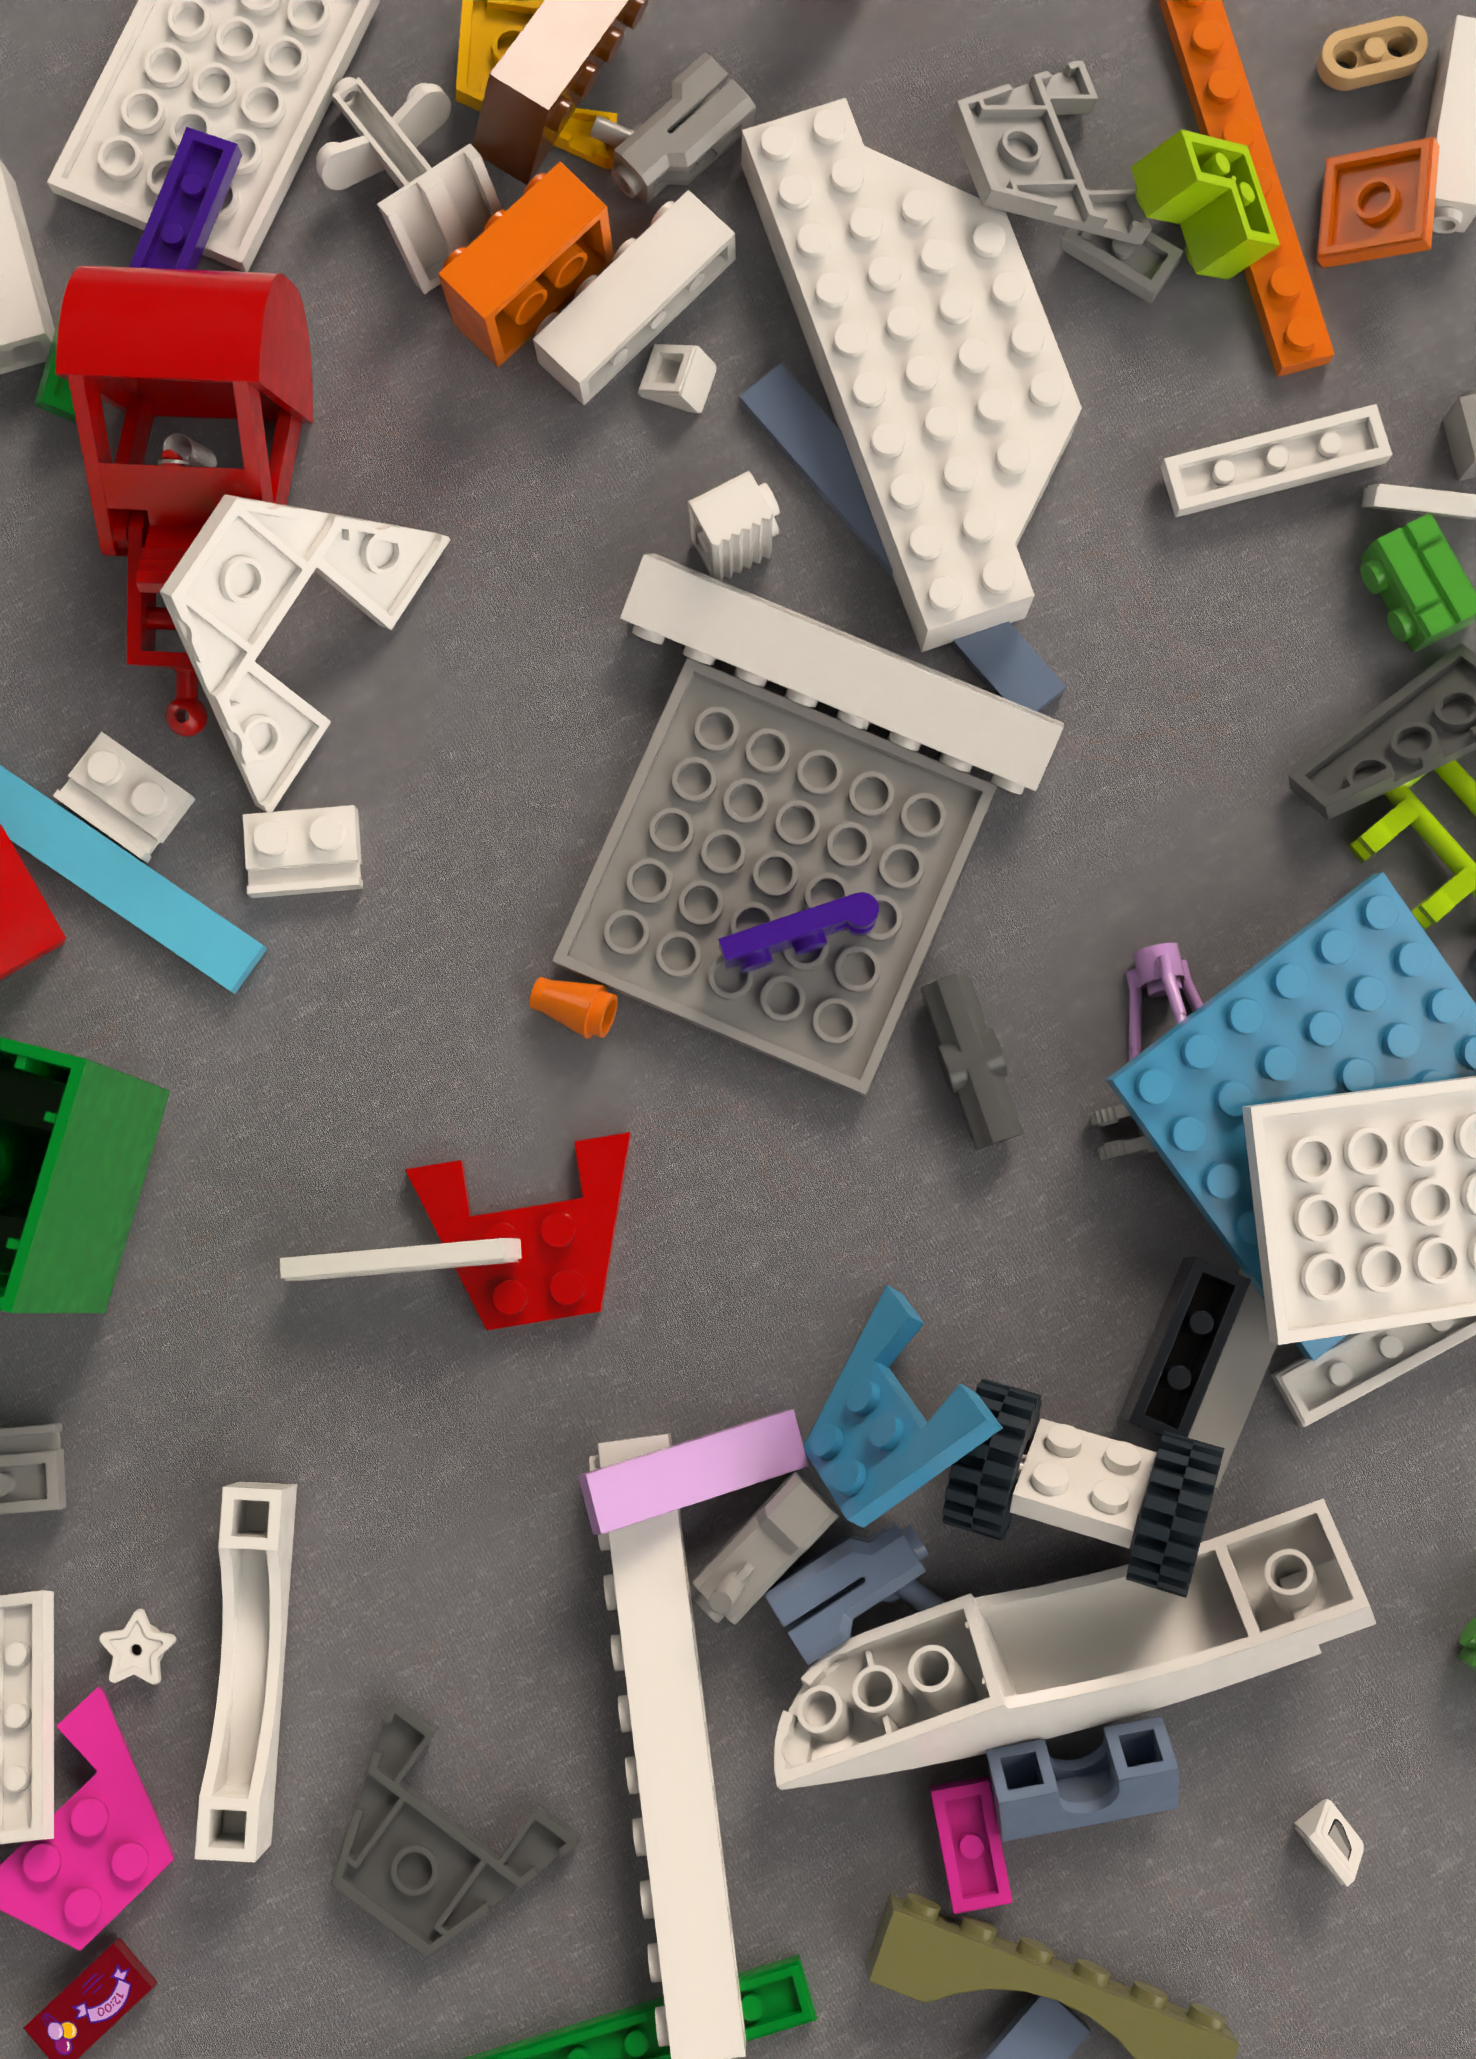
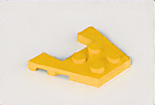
[455,0,618,170]

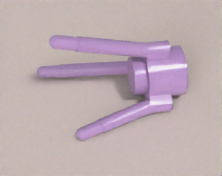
[1125,943,1203,1061]

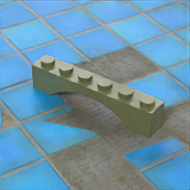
[866,1893,1239,2059]

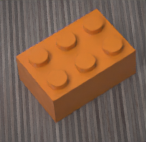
[438,161,614,367]

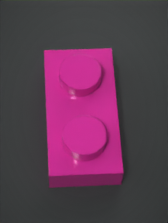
[929,1776,1013,1914]

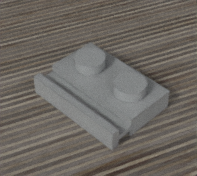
[0,1423,66,1515]

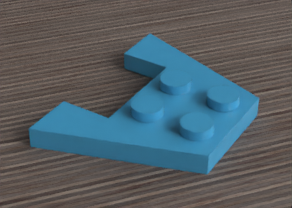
[804,1285,1003,1528]

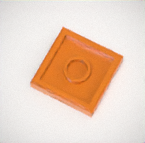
[1317,137,1440,268]

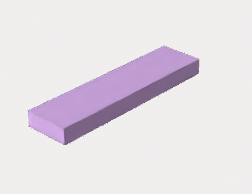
[578,1409,809,1535]

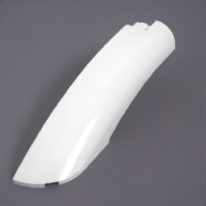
[774,1498,1376,1790]

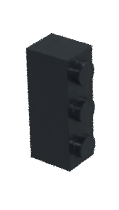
[1118,1256,1251,1437]

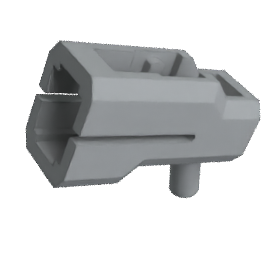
[590,53,756,204]
[692,1471,839,1625]

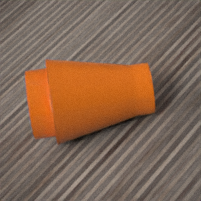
[529,976,618,1039]

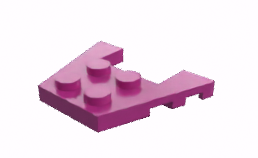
[0,1685,175,1951]

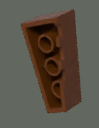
[472,0,648,185]

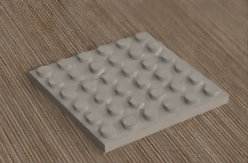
[552,657,997,1097]

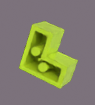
[1130,129,1280,280]

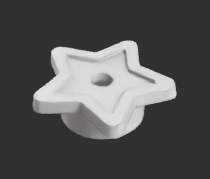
[99,1608,176,1685]

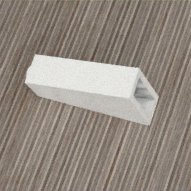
[1425,15,1476,234]
[0,159,55,374]

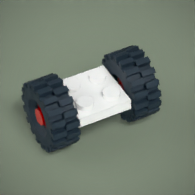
[942,1378,1225,1598]

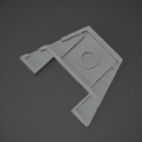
[949,61,1152,245]

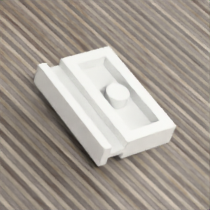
[53,731,196,863]
[243,805,363,898]

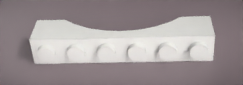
[194,1482,297,1862]

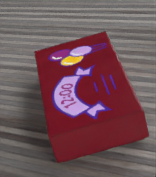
[23,1937,158,2059]

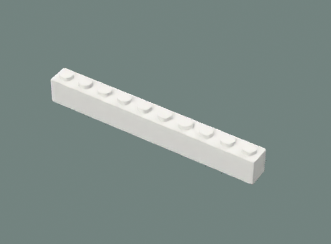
[589,1433,746,2059]

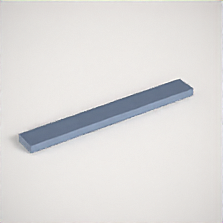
[739,363,1066,712]

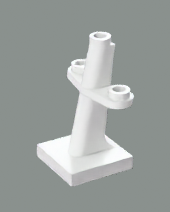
[316,77,503,294]

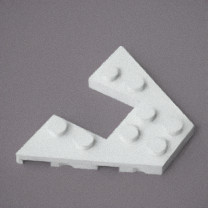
[160,494,451,812]

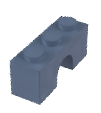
[986,1716,1179,1842]

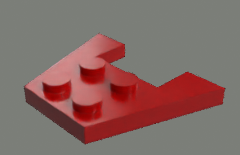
[405,1132,632,1331]

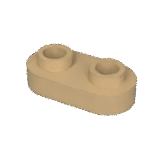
[1317,16,1428,91]

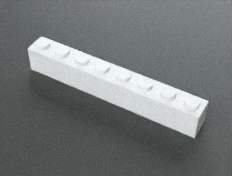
[620,553,1064,794]

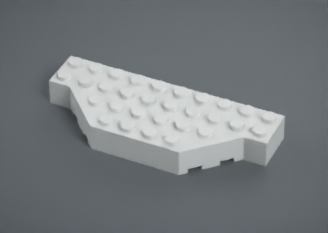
[741,98,1082,652]

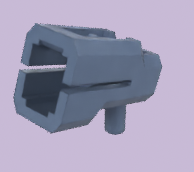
[764,1521,945,1665]

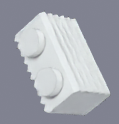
[688,471,780,581]

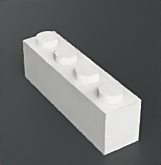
[533,190,736,406]

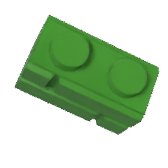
[1360,513,1476,653]

